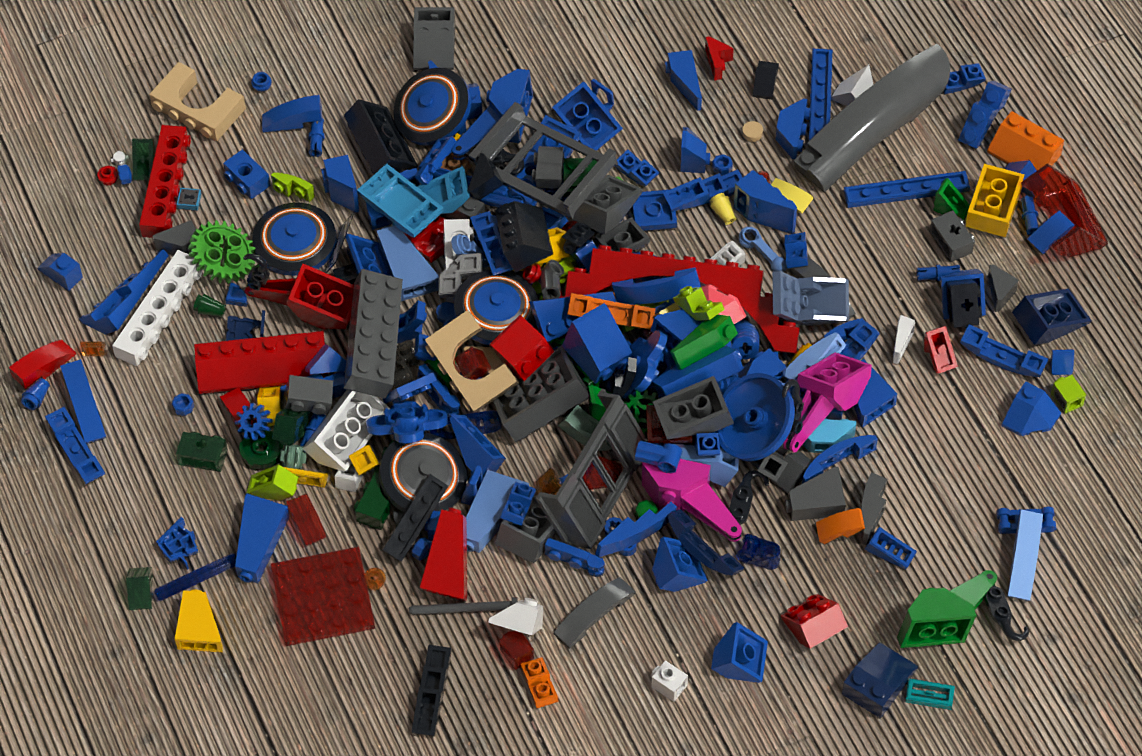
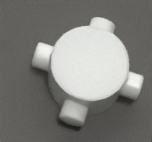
[111,151,129,166]

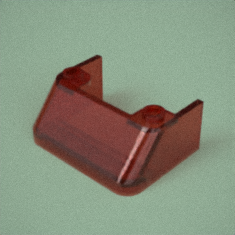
[1021,164,1108,258]

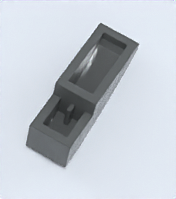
[860,472,887,545]

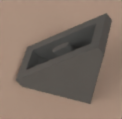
[987,265,1019,312]
[771,452,812,495]

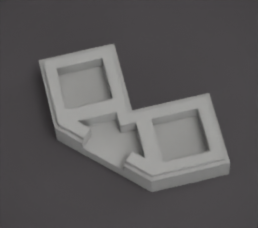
[438,253,483,298]

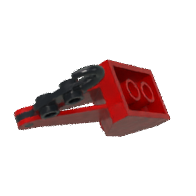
[243,254,354,329]

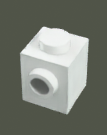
[651,660,688,702]

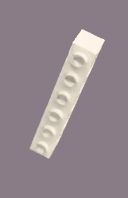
[112,250,203,366]

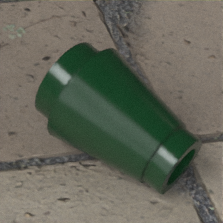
[193,294,226,317]

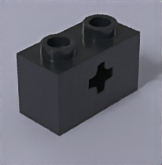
[946,279,982,328]

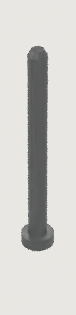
[409,597,518,615]

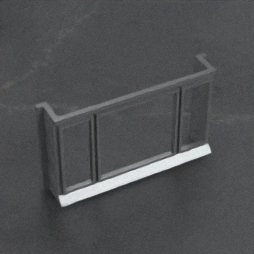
[469,102,618,220]

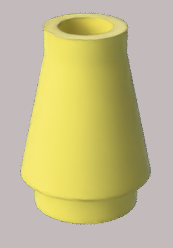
[710,193,736,225]

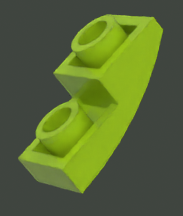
[271,172,315,202]

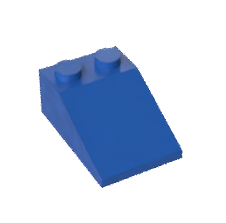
[552,81,623,151]

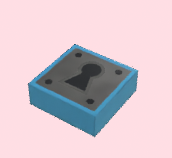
[177,188,202,210]

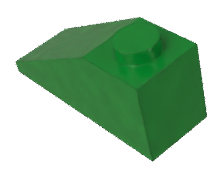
[670,314,738,370]

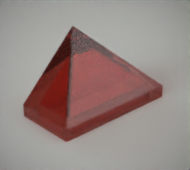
[582,456,622,490]

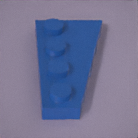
[529,291,616,342]

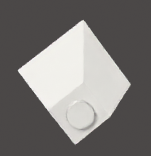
[488,598,543,635]

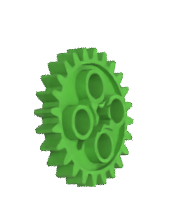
[188,220,256,284]

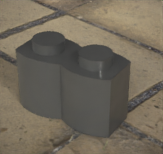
[532,146,564,189]

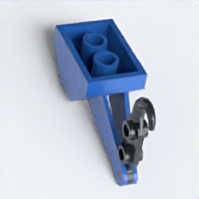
[452,69,533,175]

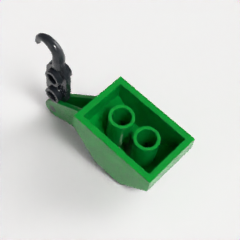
[897,570,1029,648]

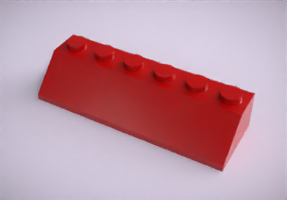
[194,331,328,394]

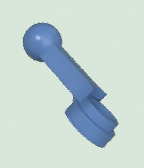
[738,227,787,272]
[451,234,489,267]

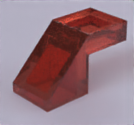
[286,493,326,545]

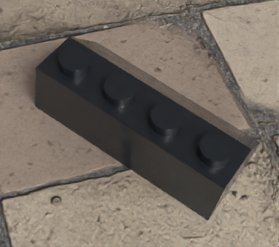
[344,99,418,174]
[495,201,553,272]

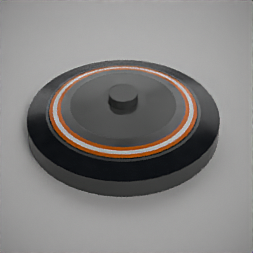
[379,433,467,518]

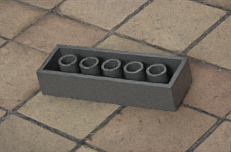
[344,269,403,399]

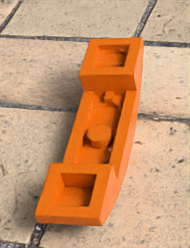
[567,293,656,330]

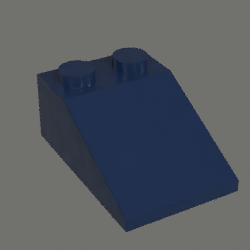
[1012,288,1092,345]
[842,642,918,719]

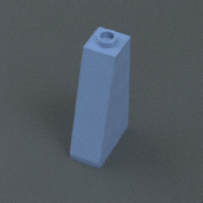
[377,225,439,301]
[466,470,529,553]

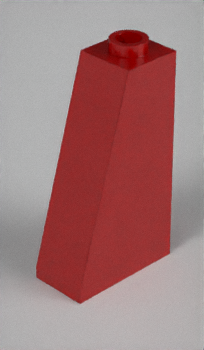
[420,507,467,602]

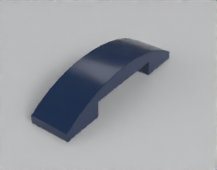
[668,509,744,576]

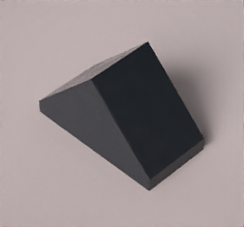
[468,153,504,200]

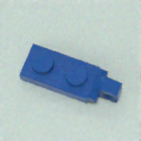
[415,136,457,185]

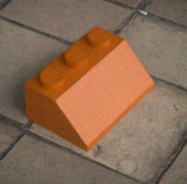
[987,111,1064,178]

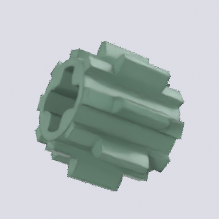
[280,444,307,469]

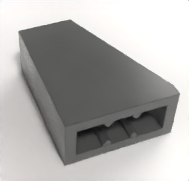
[785,466,846,521]

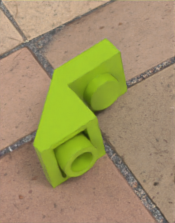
[673,286,725,321]

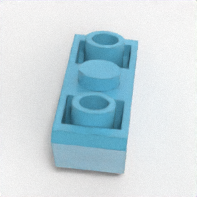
[802,418,856,453]

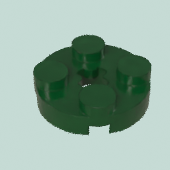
[239,430,284,470]

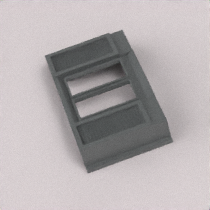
[536,389,649,549]

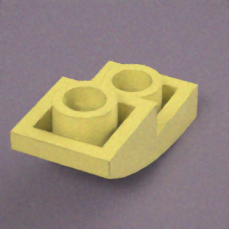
[771,178,813,214]

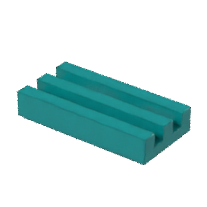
[905,678,955,710]

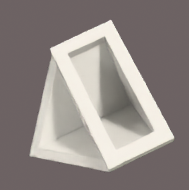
[831,64,874,106]

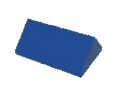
[345,234,391,276]

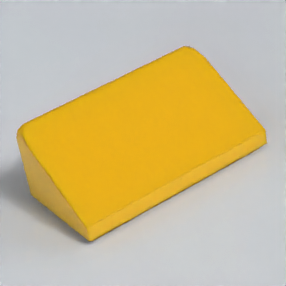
[284,467,328,488]

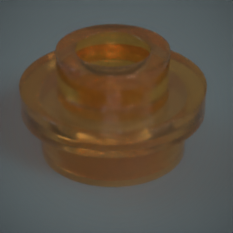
[363,568,386,590]

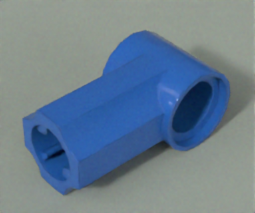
[635,441,683,473]

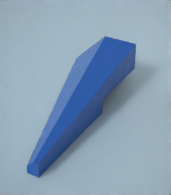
[79,249,169,335]

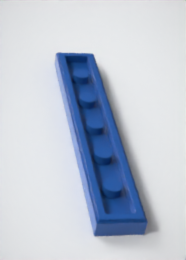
[809,48,833,141]
[843,171,970,208]

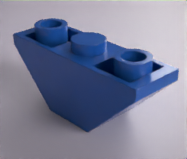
[775,98,810,159]

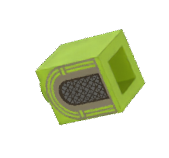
[1051,375,1086,414]

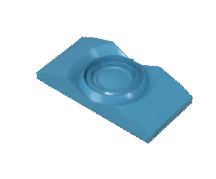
[357,164,445,237]
[392,166,470,226]

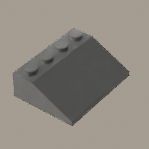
[494,345,590,442]

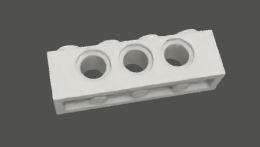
[443,219,474,304]

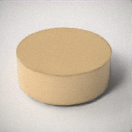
[742,121,763,142]

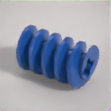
[732,320,760,360]

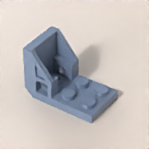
[772,271,849,326]

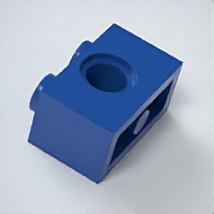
[223,149,271,200]

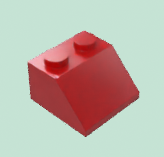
[489,315,554,381]

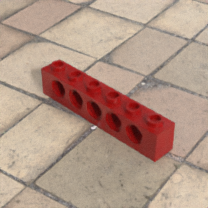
[139,125,191,238]

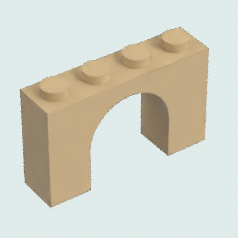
[149,62,246,141]
[425,310,519,413]

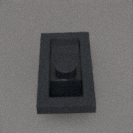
[753,61,779,100]

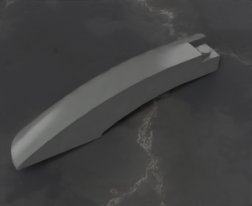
[794,44,950,193]

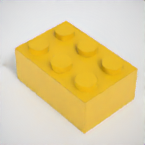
[965,164,1025,238]

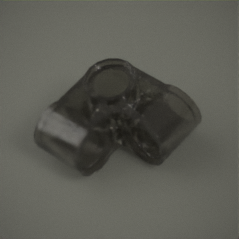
[391,340,421,390]

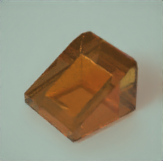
[80,342,106,356]
[536,468,563,495]

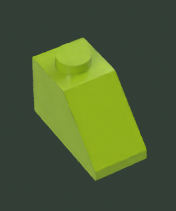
[246,464,299,501]

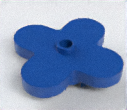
[622,330,667,399]
[366,401,448,443]

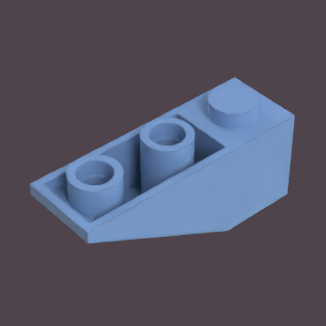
[670,443,739,487]

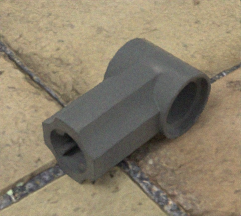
[538,260,564,300]

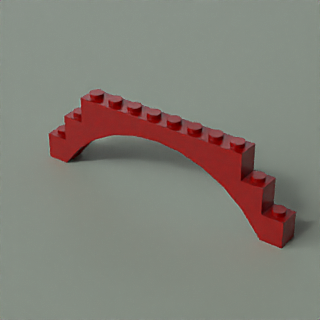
[543,245,800,353]

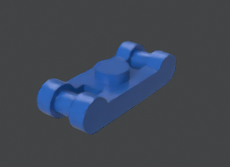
[996,506,1057,534]

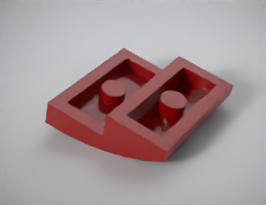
[403,216,445,263]

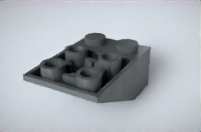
[413,7,456,70]

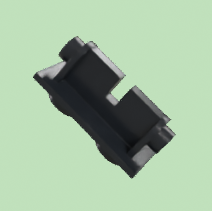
[562,222,595,254]

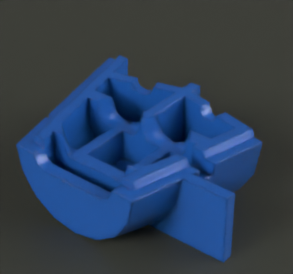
[156,516,199,570]

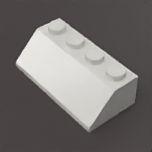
[302,389,390,472]

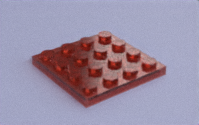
[271,547,375,646]

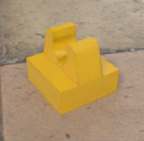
[349,445,380,475]

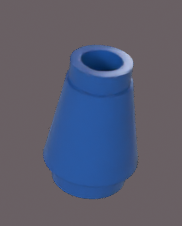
[21,378,50,410]

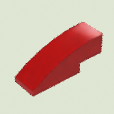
[9,340,76,389]

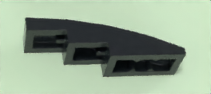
[411,645,452,737]

